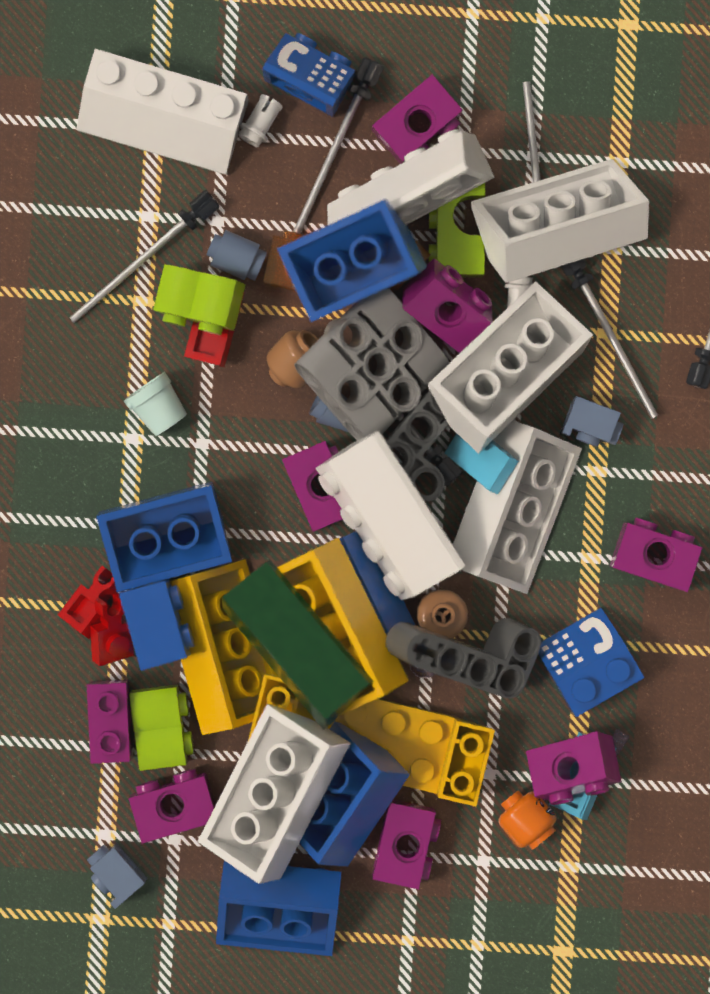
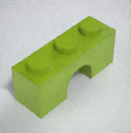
[428,183,485,278]

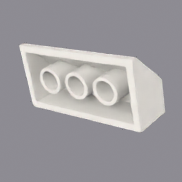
[76,49,249,175]
[327,129,494,225]
[471,159,649,283]
[428,281,593,454]
[452,421,582,594]
[316,431,465,600]
[198,704,350,884]

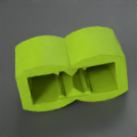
[153,264,246,335]
[130,684,194,771]

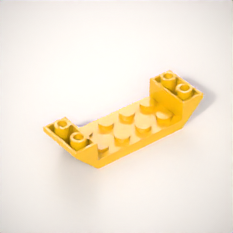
[248,674,495,807]

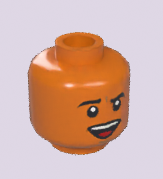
[498,790,557,850]

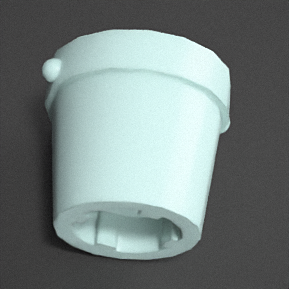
[124,372,187,436]

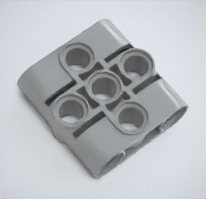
[294,288,449,441]

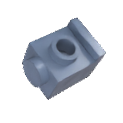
[559,396,624,447]
[87,843,147,909]

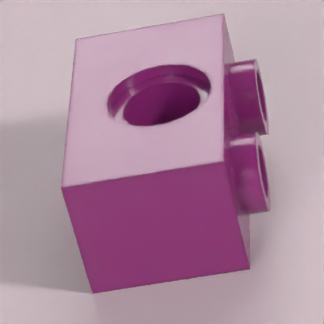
[372,75,463,164]
[402,258,493,353]
[282,441,343,532]
[609,518,703,592]
[87,679,134,764]
[526,731,622,805]
[128,768,216,844]
[372,799,441,890]

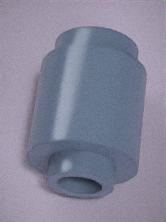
[206,230,267,281]

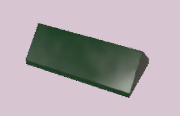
[222,560,373,730]

